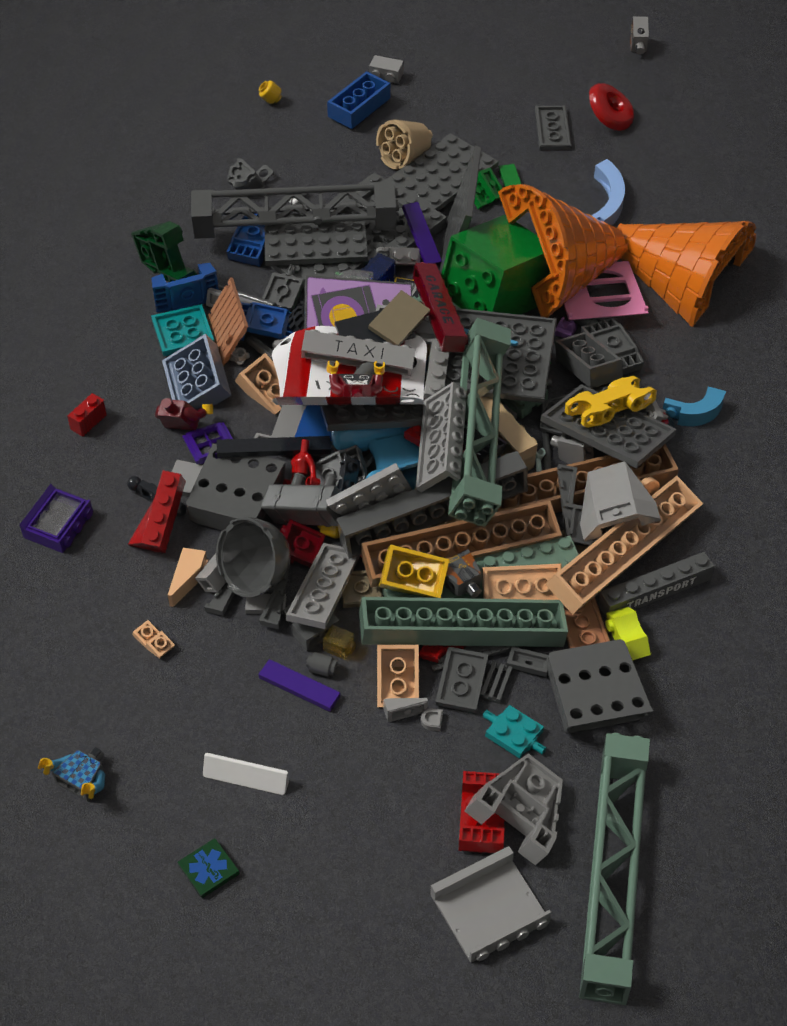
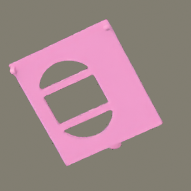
[563,261,649,320]

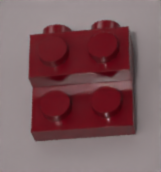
[280,519,325,568]

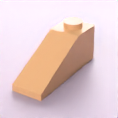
[168,548,210,607]

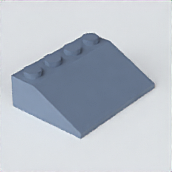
[162,334,231,409]

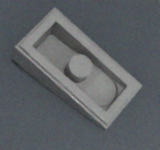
[383,698,428,722]

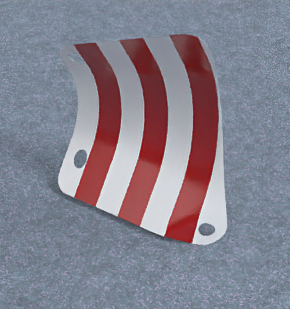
[272,326,427,405]

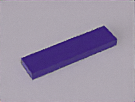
[402,202,442,264]
[259,659,340,712]

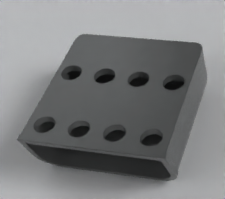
[186,443,285,530]
[547,639,653,733]

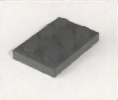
[435,647,488,713]

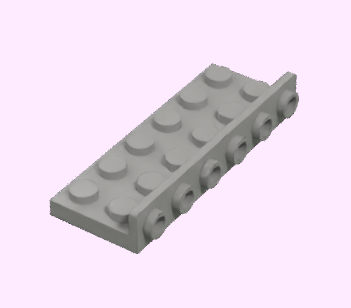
[416,382,467,492]

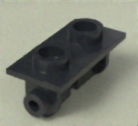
[338,455,360,492]

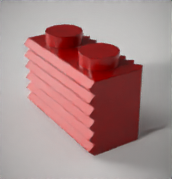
[67,393,107,436]

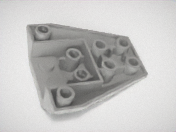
[580,462,661,542]

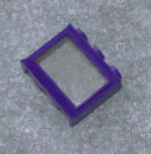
[20,484,93,553]

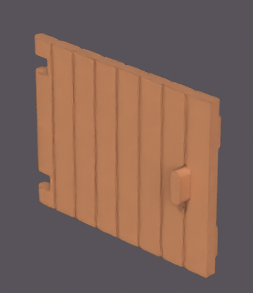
[206,277,248,366]

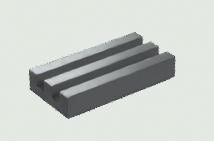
[480,661,512,704]

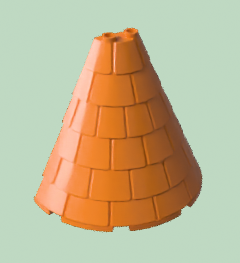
[498,184,628,318]
[618,221,756,327]

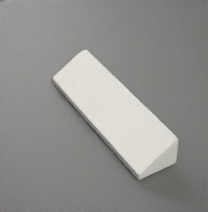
[203,753,289,795]

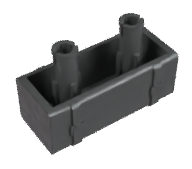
[261,473,342,527]

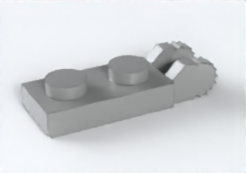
[376,247,420,266]

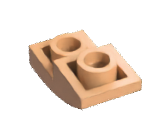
[132,620,175,659]

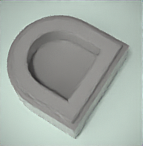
[421,708,443,731]

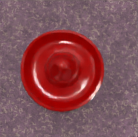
[589,83,634,131]

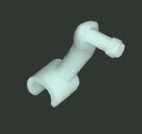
[535,448,546,472]

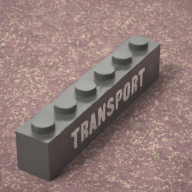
[598,552,715,620]

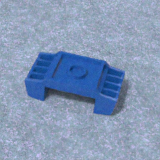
[226,214,265,267]
[151,263,219,313]
[240,302,293,341]

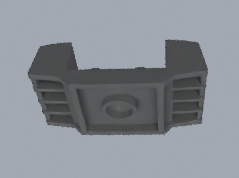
[581,317,644,375]
[303,445,368,487]

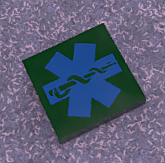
[177,838,240,898]

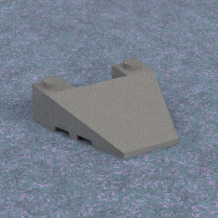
[465,754,563,865]

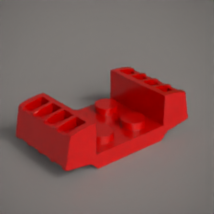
[458,771,504,853]

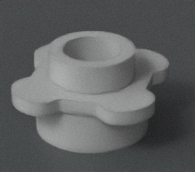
[229,347,250,365]

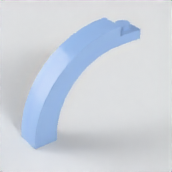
[591,159,625,225]

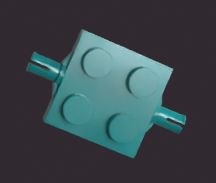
[483,705,547,759]

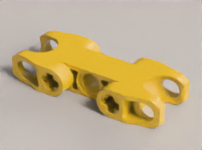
[565,376,657,428]

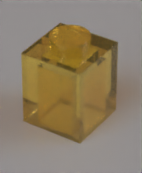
[323,624,356,660]

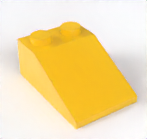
[379,545,450,598]

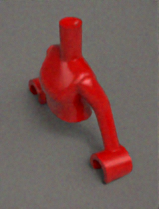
[283,439,320,485]

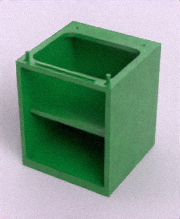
[441,215,550,315]

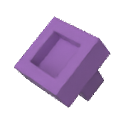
[555,317,577,338]

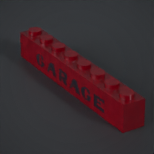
[413,263,468,352]

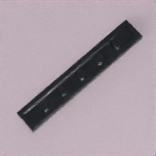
[217,436,331,458]

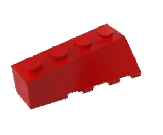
[128,470,186,553]

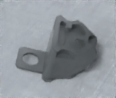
[227,158,274,190]

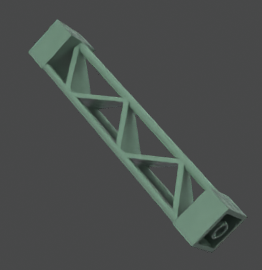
[448,318,511,527]
[579,733,650,1005]

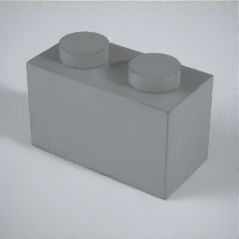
[369,55,404,84]

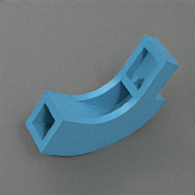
[663,387,726,426]

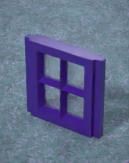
[182,422,233,464]

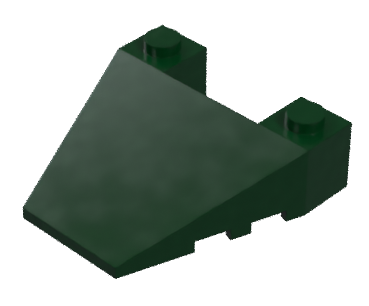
[131,221,197,282]

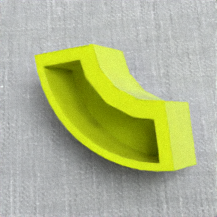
[605,607,651,660]

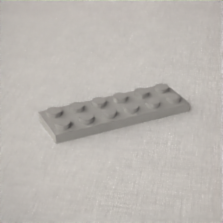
[286,543,360,629]

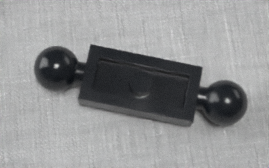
[127,476,186,517]

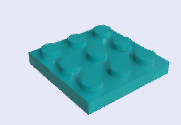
[151,304,215,357]

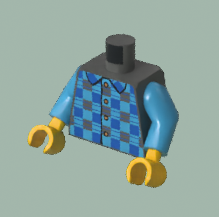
[38,747,105,802]

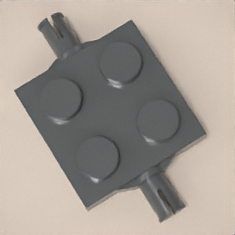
[262,265,305,311]

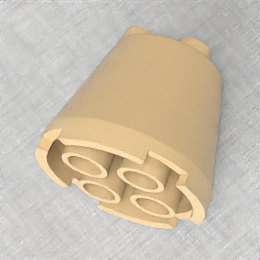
[376,120,433,169]

